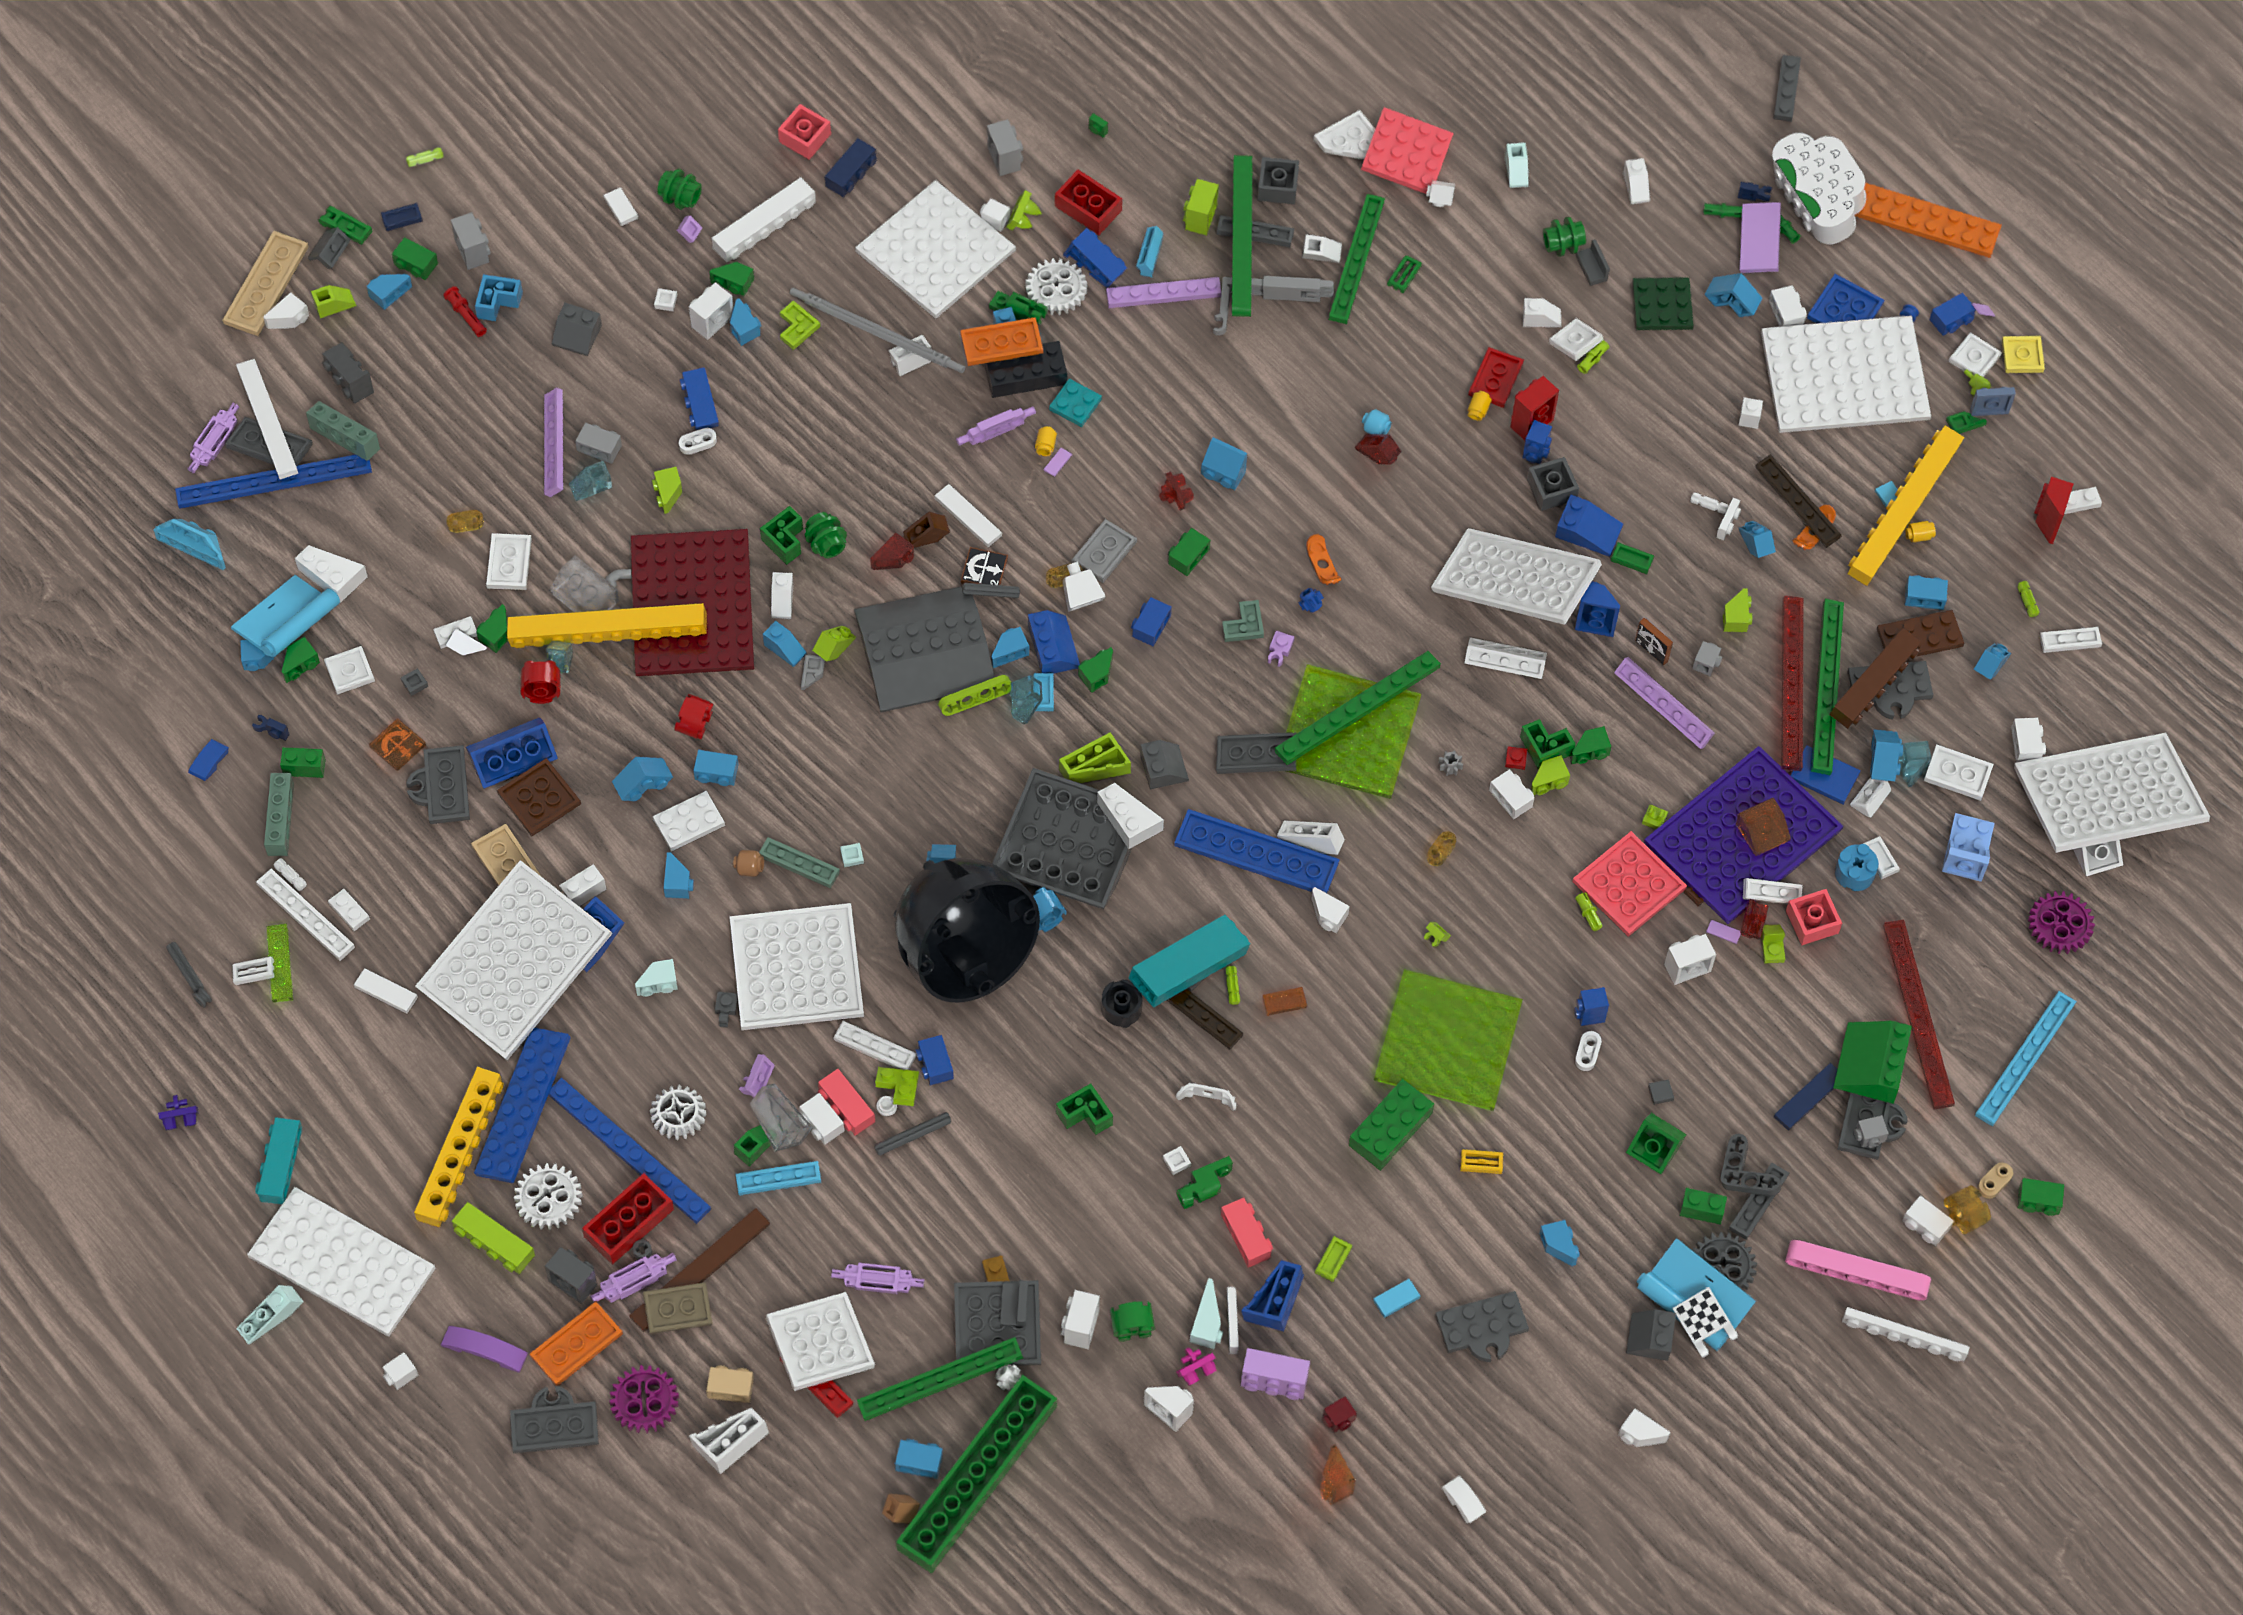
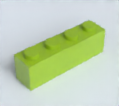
[452,1202,535,1274]

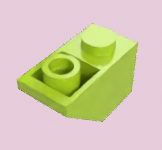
[311,285,356,318]
[652,466,682,514]
[1723,588,1752,632]
[812,626,856,662]
[1531,755,1570,795]

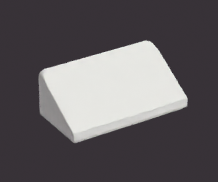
[1850,777,1891,818]

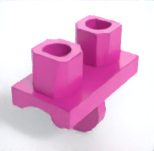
[1176,1347,1217,1386]

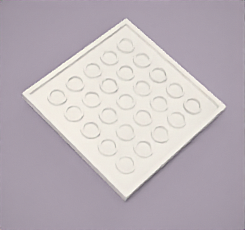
[855,180,1016,319]
[730,903,864,1030]

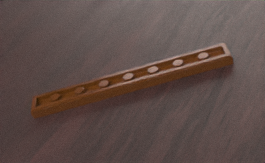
[629,1208,770,1332]

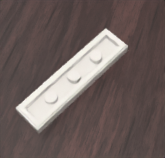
[935,484,1002,547]
[834,1021,916,1070]

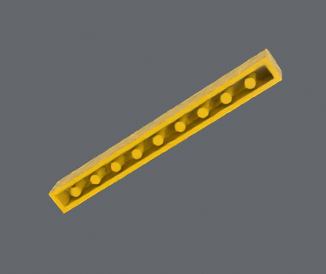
[1847,426,1965,586]
[507,603,707,648]

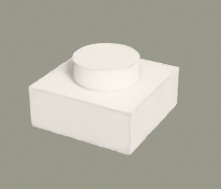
[654,289,677,311]
[1163,1146,1191,1175]

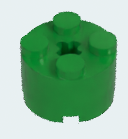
[1110,1301,1155,1342]

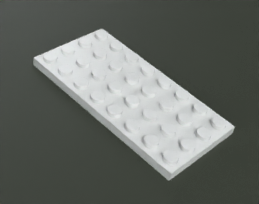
[1431,528,1602,625]
[247,1187,436,1337]

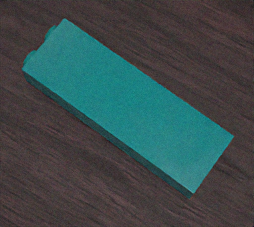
[1128,914,1250,1008]

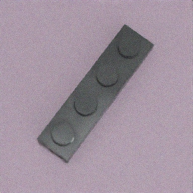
[1774,55,1801,122]
[1217,215,1294,248]
[1729,1162,1789,1240]

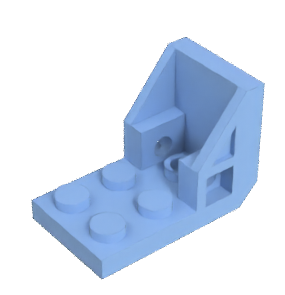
[1942,813,1995,882]

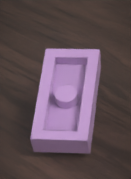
[739,1054,775,1101]

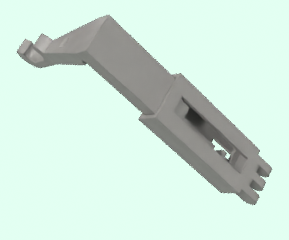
[1213,276,1334,335]

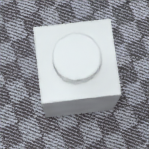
[980,198,1010,232]
[1738,398,1763,429]
[383,1352,418,1390]

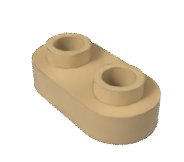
[1978,1163,2013,1199]

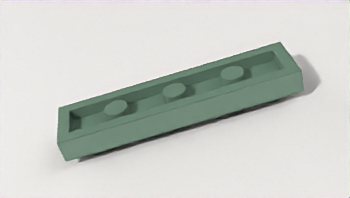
[759,837,840,889]

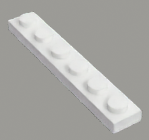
[256,869,355,961]
[1842,1307,1969,1361]

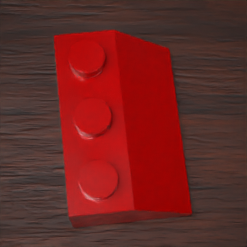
[2034,477,2074,544]

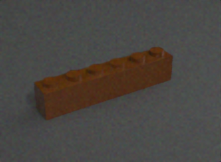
[1829,628,1922,729]

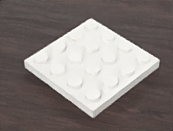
[766,1292,875,1391]

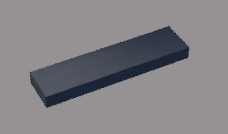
[1774,1063,1837,1131]

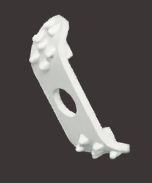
[1176,1083,1236,1111]

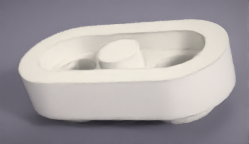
[679,428,717,455]
[1575,1031,1601,1071]

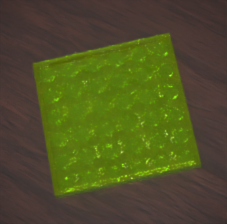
[1286,664,1422,799]
[1374,969,1523,1111]

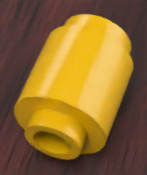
[1467,391,1492,421]
[1035,426,1057,456]
[1905,521,1936,543]

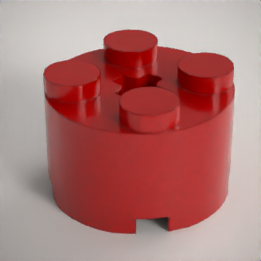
[520,660,561,704]
[674,693,714,740]

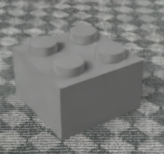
[987,119,1023,176]
[451,212,491,270]

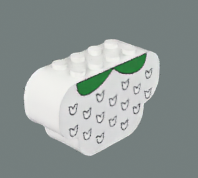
[1773,133,1866,244]

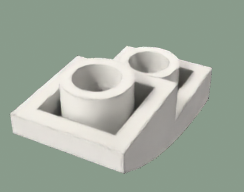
[1442,1476,1486,1524]

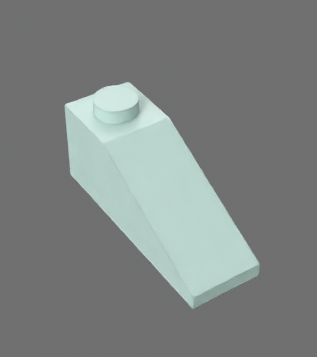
[1190,1278,1223,1349]

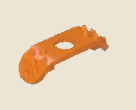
[1792,504,1836,550]
[1306,534,1342,585]

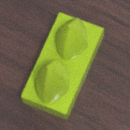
[1006,190,1042,231]

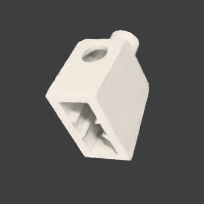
[1063,562,1106,612]

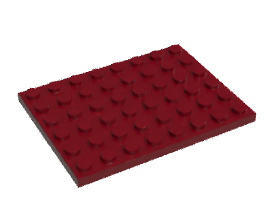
[631,529,754,676]

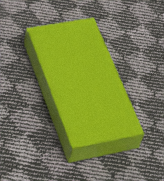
[1315,1236,1353,1282]

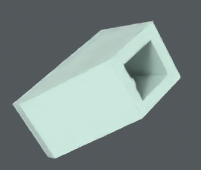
[1505,143,1528,188]
[635,959,678,996]

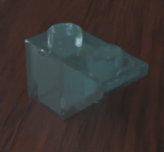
[569,461,612,501]
[546,641,573,673]
[1010,675,1043,724]
[1899,741,1931,787]

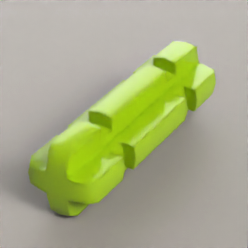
[406,147,443,167]
[2017,581,2040,617]
[1225,966,1240,1005]

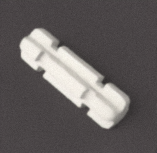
[1690,493,1728,514]
[274,858,307,891]

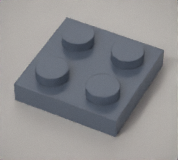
[1970,387,2016,416]

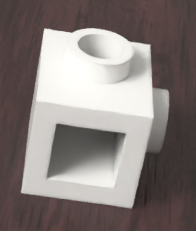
[1426,180,1455,207]

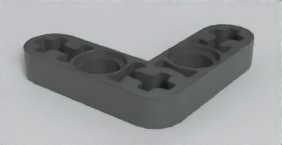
[1721,1134,1781,1196]

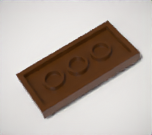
[1877,610,1965,657]

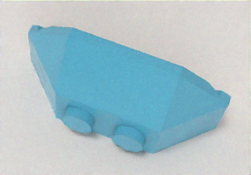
[154,519,226,570]

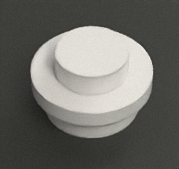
[877,1096,897,1116]

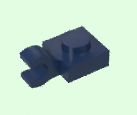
[1737,182,1772,202]
[252,715,290,741]

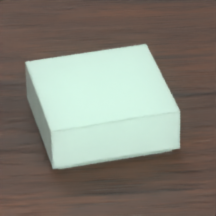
[840,843,864,867]

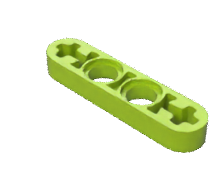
[938,675,1013,716]

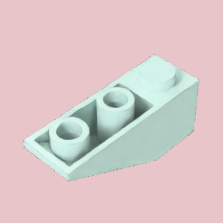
[236,1285,303,1344]

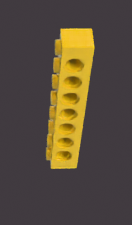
[414,1067,504,1228]

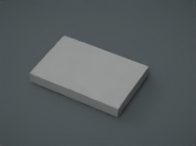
[1071,519,1137,583]

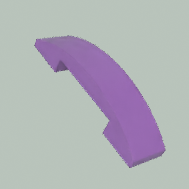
[441,1326,528,1373]

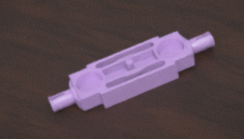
[188,403,239,473]
[956,406,1036,446]
[590,1252,677,1303]
[831,1263,924,1294]

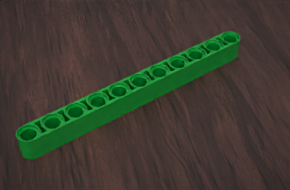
[1232,155,1252,317]

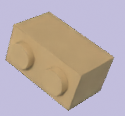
[707,1366,754,1403]

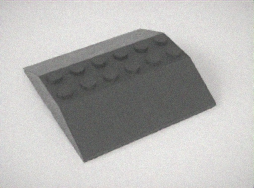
[854,586,995,712]
[992,768,1132,909]

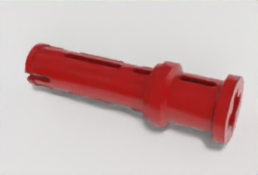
[443,286,487,337]

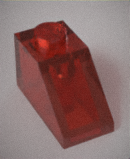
[1355,434,1402,465]
[870,533,914,570]

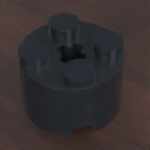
[1101,979,1143,1028]

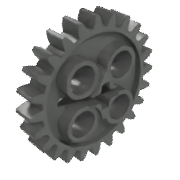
[1692,1232,1757,1290]

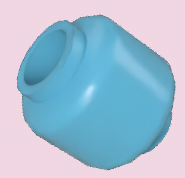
[1362,409,1392,438]

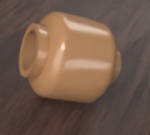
[733,850,764,877]

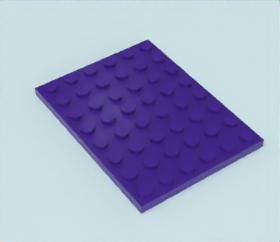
[1644,746,1843,924]

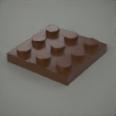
[497,758,581,837]

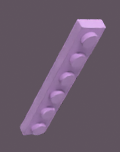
[1106,277,1222,308]
[544,388,563,497]
[1614,657,1715,749]

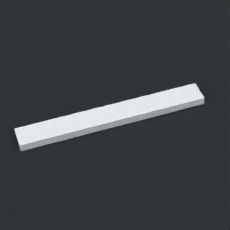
[236,359,298,479]

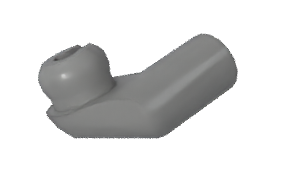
[605,569,632,588]

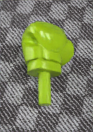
[1964,369,1991,396]

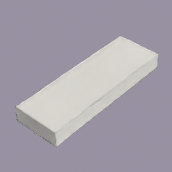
[2039,627,2102,653]
[1743,878,1802,904]
[354,968,418,1014]
[1227,1287,1238,1354]

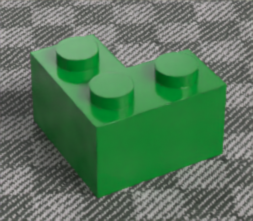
[760,506,803,565]
[1520,719,1576,769]
[1056,1083,1113,1135]

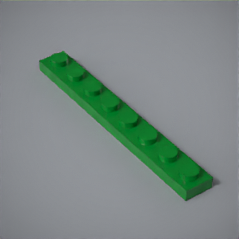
[1329,194,1385,324]
[857,1337,1023,1421]

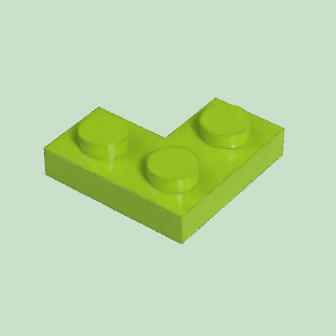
[780,301,821,350]
[875,1067,919,1106]

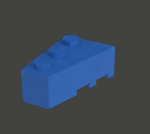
[1063,228,1127,288]

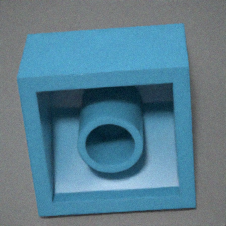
[1201,437,1247,490]

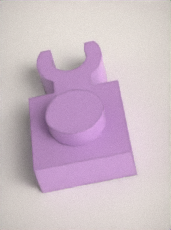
[1268,631,1294,667]

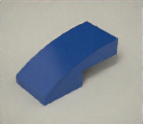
[188,739,229,781]

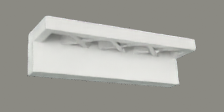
[1465,637,1547,679]

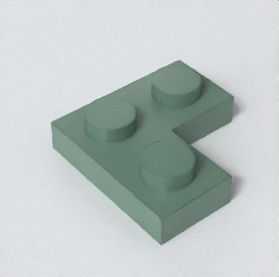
[1222,600,1264,642]

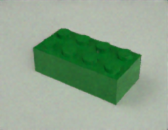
[1349,1079,1434,1171]

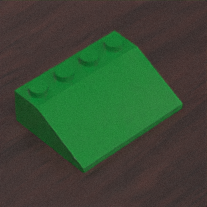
[1833,1021,1912,1104]

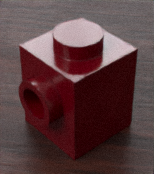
[1322,1396,1357,1433]

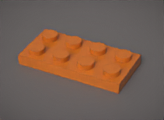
[960,317,1043,366]
[530,1301,623,1386]

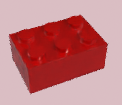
[1055,169,1123,235]
[1510,376,1559,441]

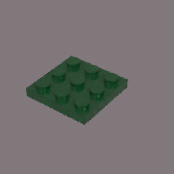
[1632,278,1694,330]

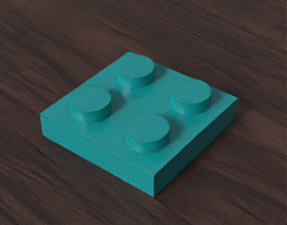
[1049,378,1102,427]

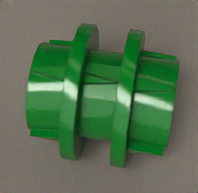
[657,169,702,210]
[1543,216,1586,257]
[804,512,847,558]

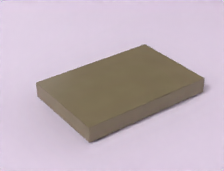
[643,1282,712,1334]

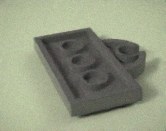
[1848,661,1933,719]
[406,745,470,824]
[1837,1093,1908,1160]
[1435,1291,1529,1362]
[510,1386,599,1454]

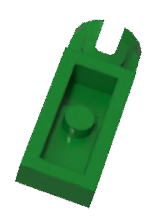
[989,291,1048,324]
[1176,1156,1233,1209]

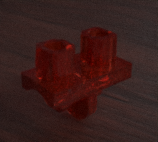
[1159,471,1194,510]
[1740,899,1769,940]

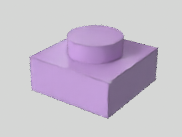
[677,215,702,243]

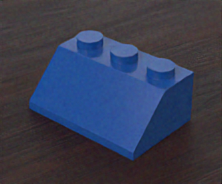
[1575,581,1620,637]
[1028,610,1080,674]

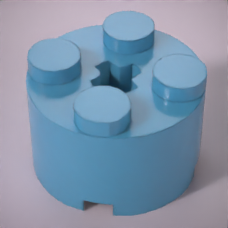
[1835,844,1879,891]
[1033,887,1067,934]

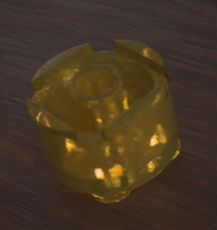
[1943,1185,1991,1235]

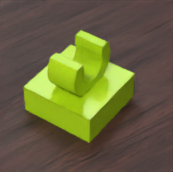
[1642,805,1668,830]
[1424,922,1451,947]

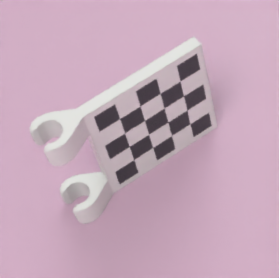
[1673,1287,1738,1357]

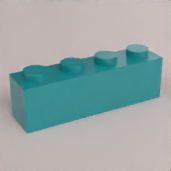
[255,1117,303,1205]

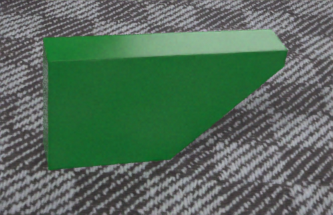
[1946,411,1987,434]

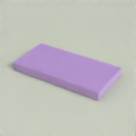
[1740,202,1781,273]

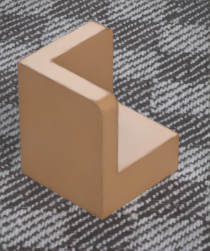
[882,1494,920,1524]

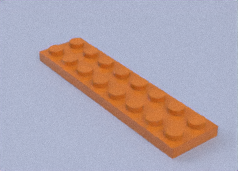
[1855,183,2002,258]

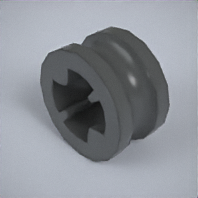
[192,987,212,1008]
[632,1240,652,1260]

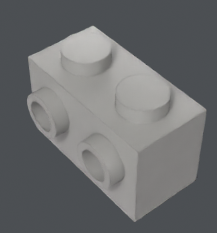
[575,423,622,464]

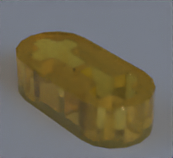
[446,510,484,533]
[1046,563,1082,588]
[1427,831,1456,866]

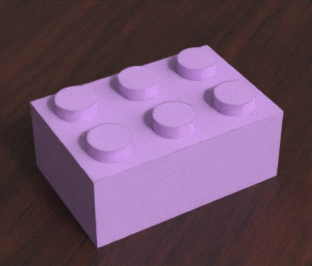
[1241,1348,1310,1400]

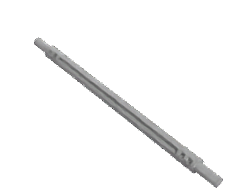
[790,288,965,373]

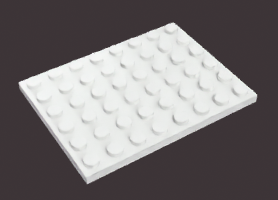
[1761,316,1931,433]
[2014,733,2210,853]
[415,860,613,1060]

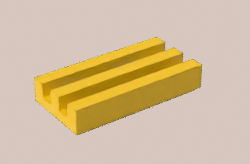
[1460,1149,1503,1174]

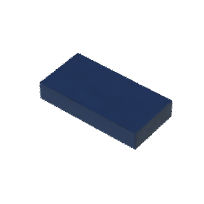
[381,203,423,232]

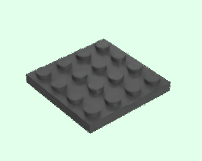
[954,1280,1041,1366]

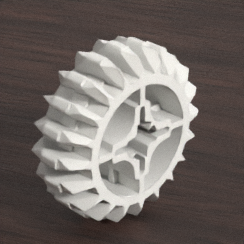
[650,1085,706,1141]

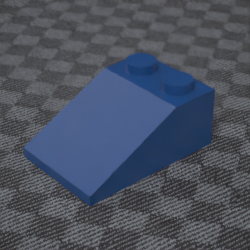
[1555,495,1623,557]
[583,896,624,972]

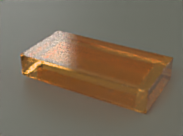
[1262,987,1307,1016]

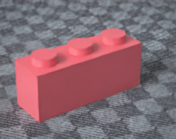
[817,1069,875,1136]
[1221,1198,1273,1268]

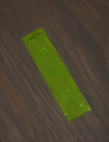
[266,924,293,1003]

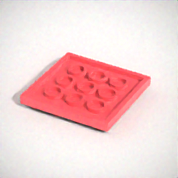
[1361,107,1454,194]
[1572,831,1687,937]

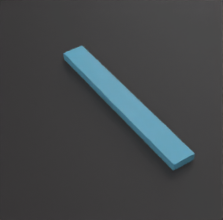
[1975,991,2077,1127]

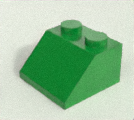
[1626,1113,1687,1174]

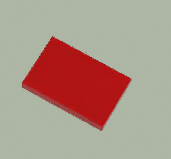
[1468,347,1524,408]

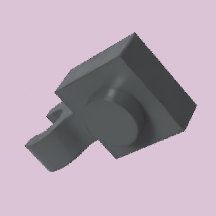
[715,992,738,1028]

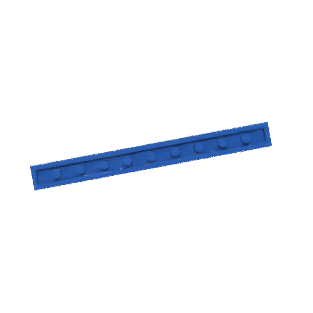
[175,455,372,509]
[548,1078,711,1224]

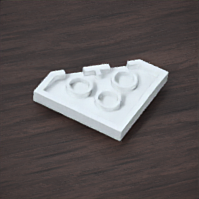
[1314,110,1376,159]

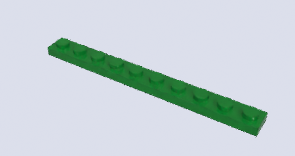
[1811,599,1844,775]
[1275,651,1441,765]

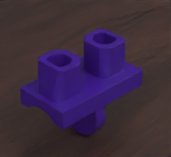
[158,1095,199,1130]

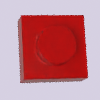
[1505,746,1527,770]

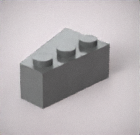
[322,342,374,404]

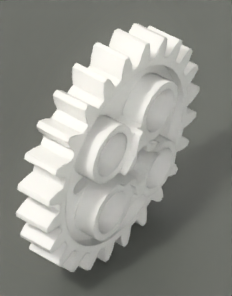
[1026,258,1087,315]
[514,1163,583,1230]

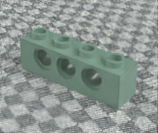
[306,401,380,461]
[264,773,294,856]

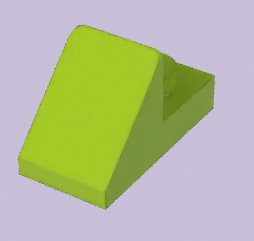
[1760,924,1785,964]

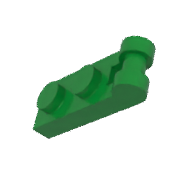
[318,206,372,245]

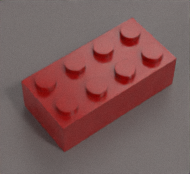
[582,1173,674,1265]

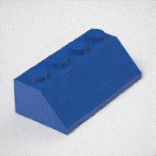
[466,717,558,788]

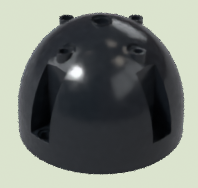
[893,858,1040,1003]

